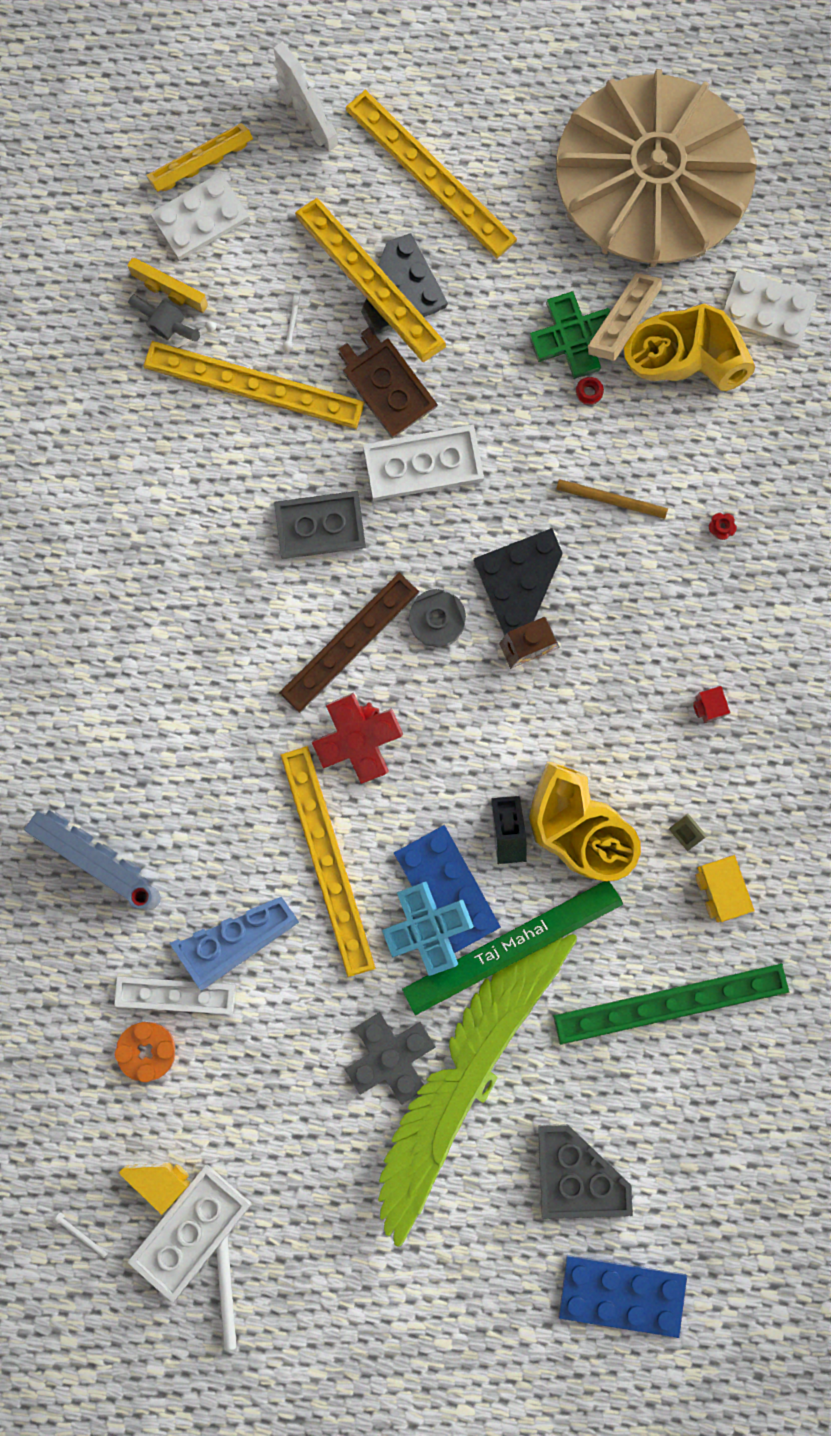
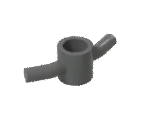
[128,294,200,342]

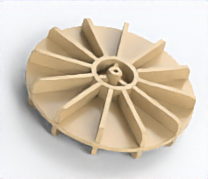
[556,69,757,267]

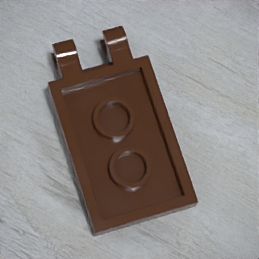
[338,327,438,439]

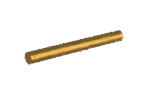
[556,479,668,519]

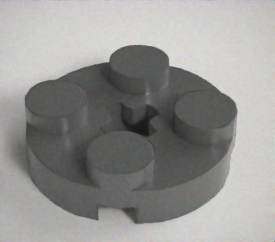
[409,589,466,647]

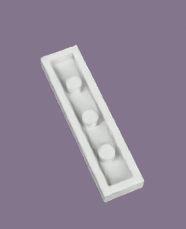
[114,976,236,1014]

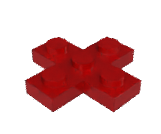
[311,693,403,784]

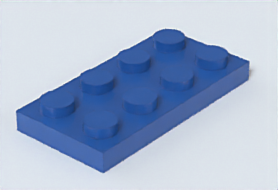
[394,825,501,953]
[558,1255,687,1338]

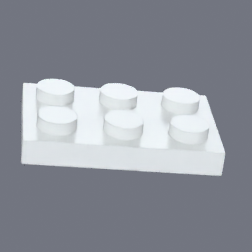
[150,172,250,261]
[723,269,817,348]

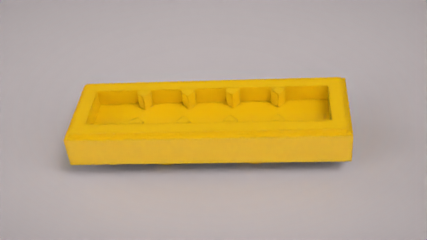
[127,257,208,313]

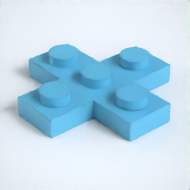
[382,881,474,976]

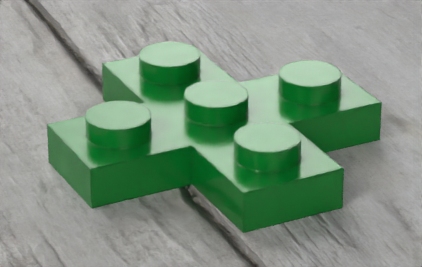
[529,291,610,379]

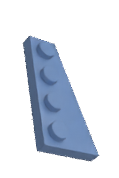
[170,897,299,991]

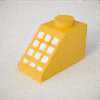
[119,1163,191,1215]

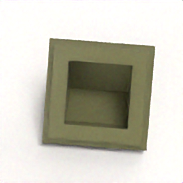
[669,813,707,851]

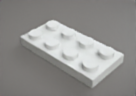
[363,424,484,501]
[127,1165,252,1303]

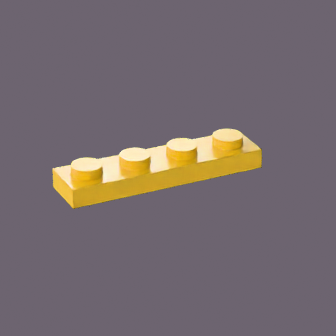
[146,123,253,192]

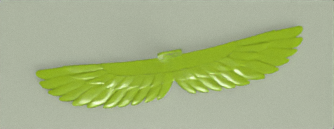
[378,934,577,1247]

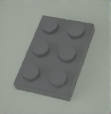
[274,491,366,559]

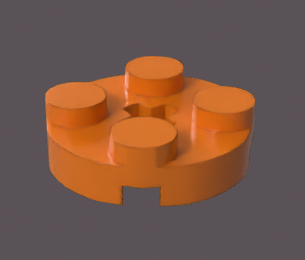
[115,1022,176,1082]

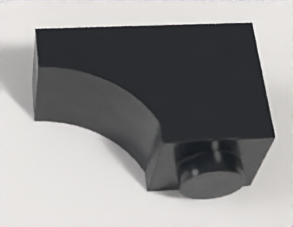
[491,796,527,864]

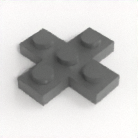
[345,1012,436,1105]

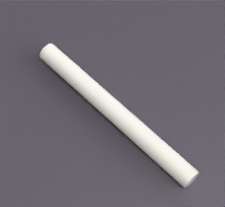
[216,1237,236,1350]

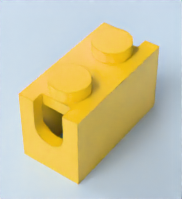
[695,855,755,923]

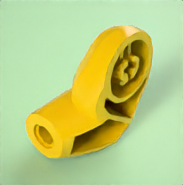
[624,303,755,391]
[529,761,641,881]

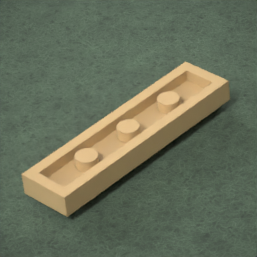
[588,273,662,361]

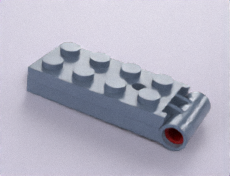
[24,810,161,910]

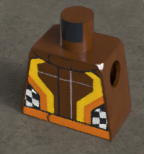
[499,617,560,669]

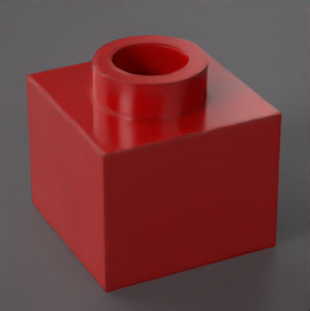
[693,686,731,723]

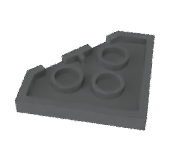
[538,1124,633,1219]

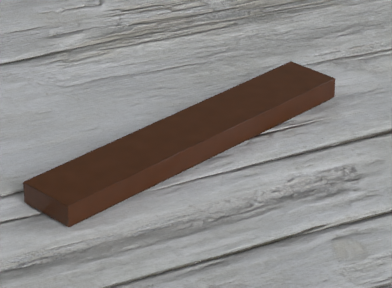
[279,572,420,713]

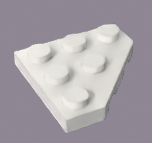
[273,41,338,151]

